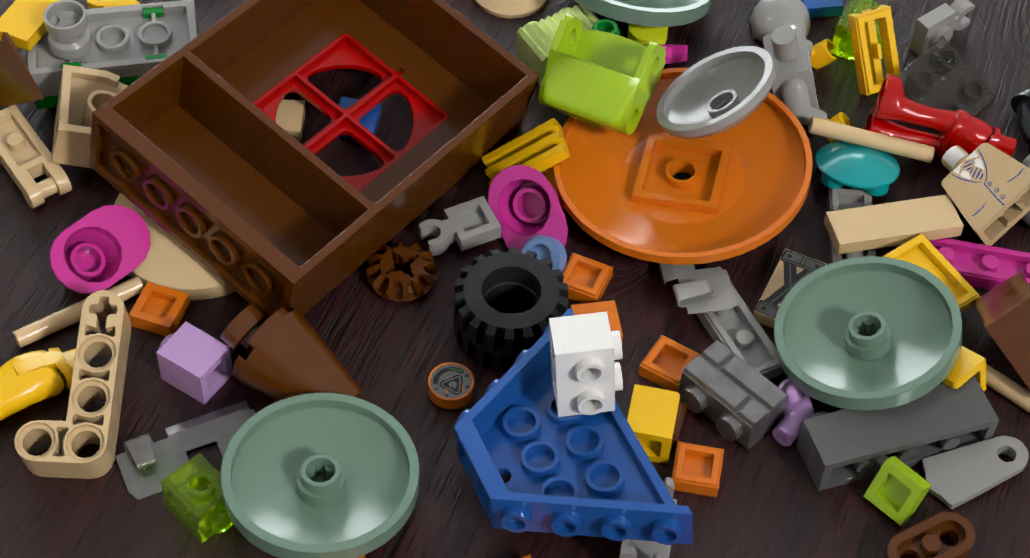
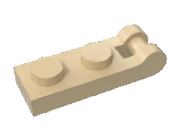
[0,105,72,209]

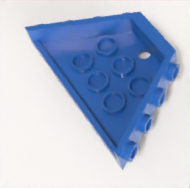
[454,307,693,545]

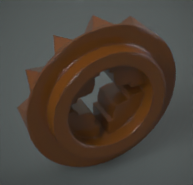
[366,239,437,302]

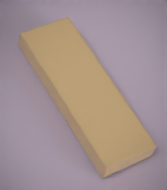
[824,194,964,254]

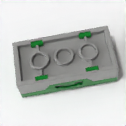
[28,0,199,109]

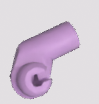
[772,378,814,447]

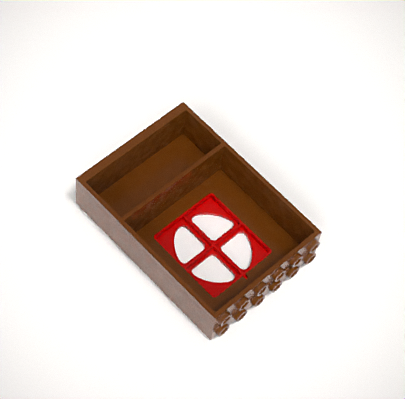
[89,0,539,319]

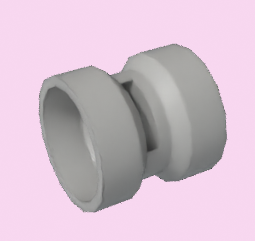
[43,0,92,59]

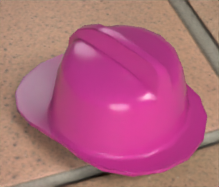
[488,165,568,253]
[50,205,151,294]

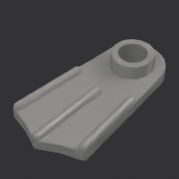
[921,436,1029,510]

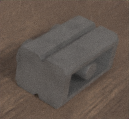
[678,340,789,449]

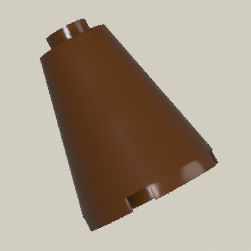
[232,304,364,401]

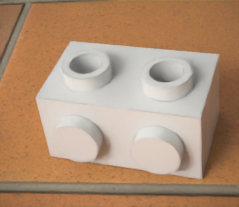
[549,311,623,417]

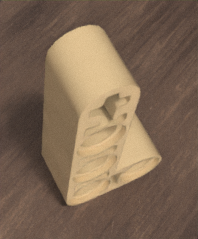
[14,290,131,479]

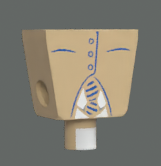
[941,143,1030,246]

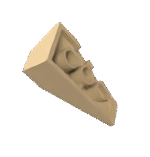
[51,64,128,168]

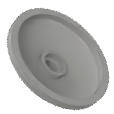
[656,46,776,139]

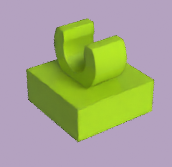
[863,456,932,526]

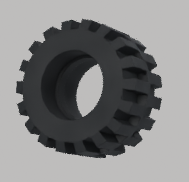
[454,248,568,371]

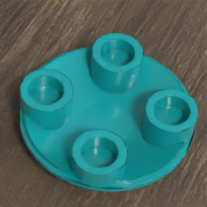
[815,141,900,196]

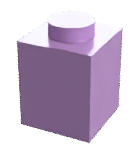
[156,321,233,405]

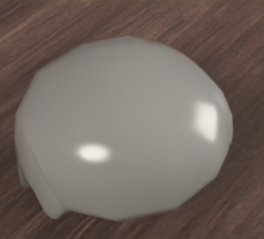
[749,0,811,43]

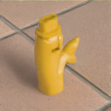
[0,347,76,421]

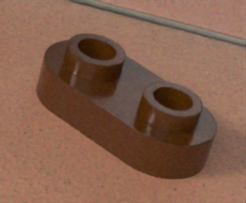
[220,304,267,357]
[884,512,976,558]

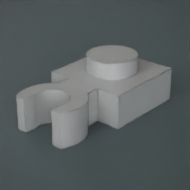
[909,0,975,57]
[419,196,501,256]

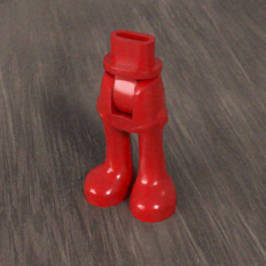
[864,73,1017,160]

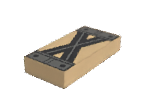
[753,248,826,329]

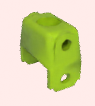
[538,14,666,135]

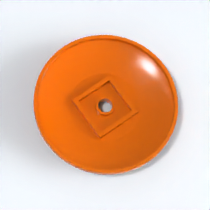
[553,68,813,265]

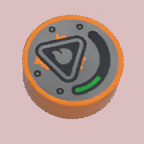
[428,362,474,409]

